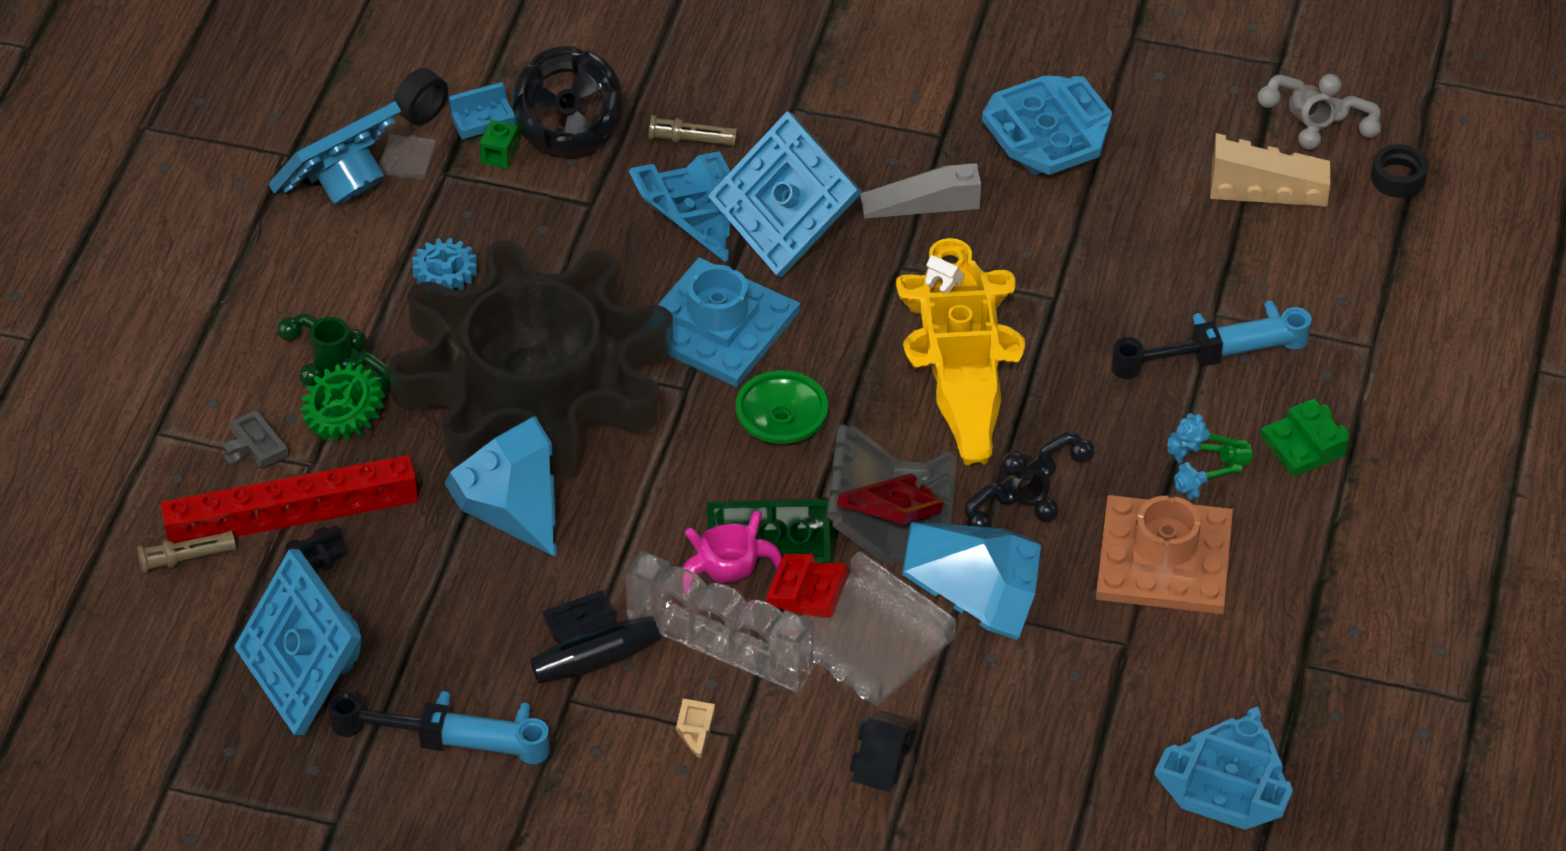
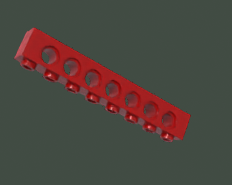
[160,455,418,543]

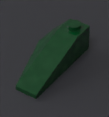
[707,497,839,563]

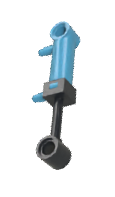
[1111,300,1312,380]
[329,691,550,764]

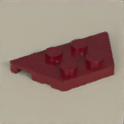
[837,473,943,525]

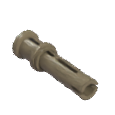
[649,114,737,147]
[136,531,236,574]

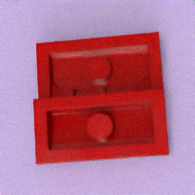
[766,554,849,617]

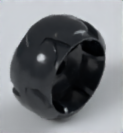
[512,46,623,158]

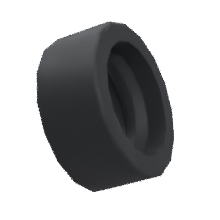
[394,68,448,125]
[1371,144,1429,198]

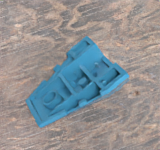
[902,522,1041,640]

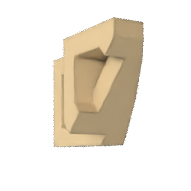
[676,699,716,758]

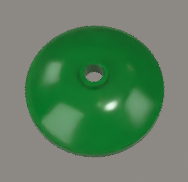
[736,370,828,444]

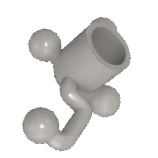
[1258,74,1382,150]

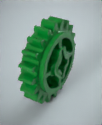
[300,362,385,442]

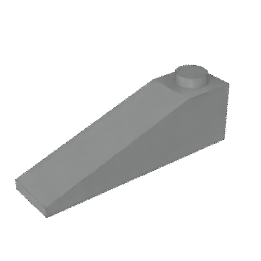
[860,163,981,219]

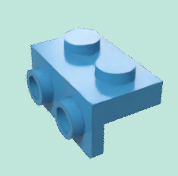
[449,82,516,139]

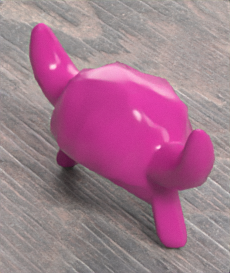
[680,511,782,595]

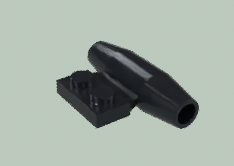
[530,590,661,684]

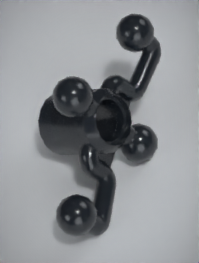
[965,432,1095,527]

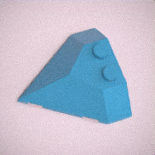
[629,151,730,262]
[444,417,557,557]
[1154,706,1293,830]

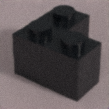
[850,710,919,792]

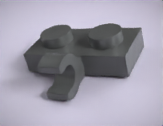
[223,410,288,469]

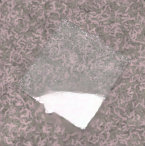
[379,134,436,180]

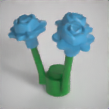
[1167,413,1252,500]

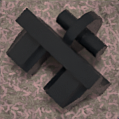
[286,525,348,571]

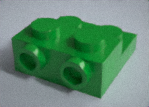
[1260,398,1349,477]

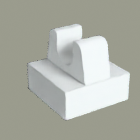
[925,255,964,294]

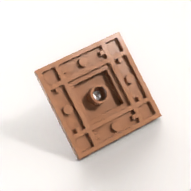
[1096,495,1233,614]

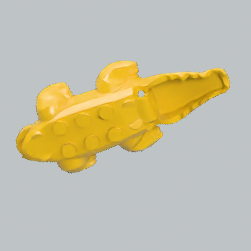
[896,238,1025,466]

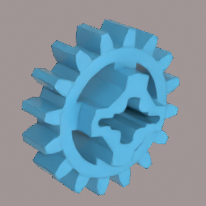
[412,238,477,295]

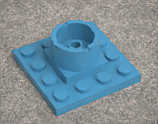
[268,101,401,206]
[708,111,862,278]
[635,258,800,387]
[234,549,361,735]

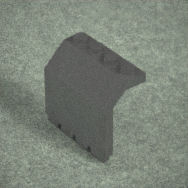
[827,425,957,564]

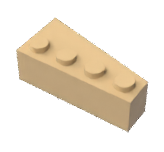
[1210,133,1330,206]

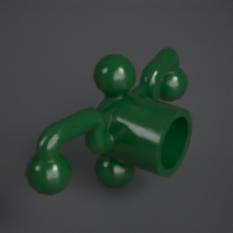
[277,314,394,396]

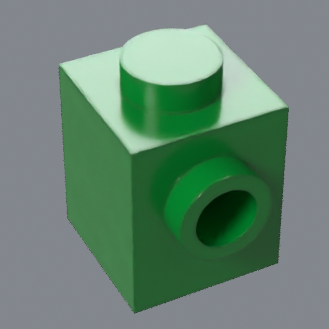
[479,119,520,170]

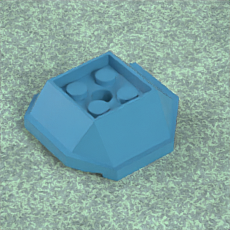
[982,76,1112,176]

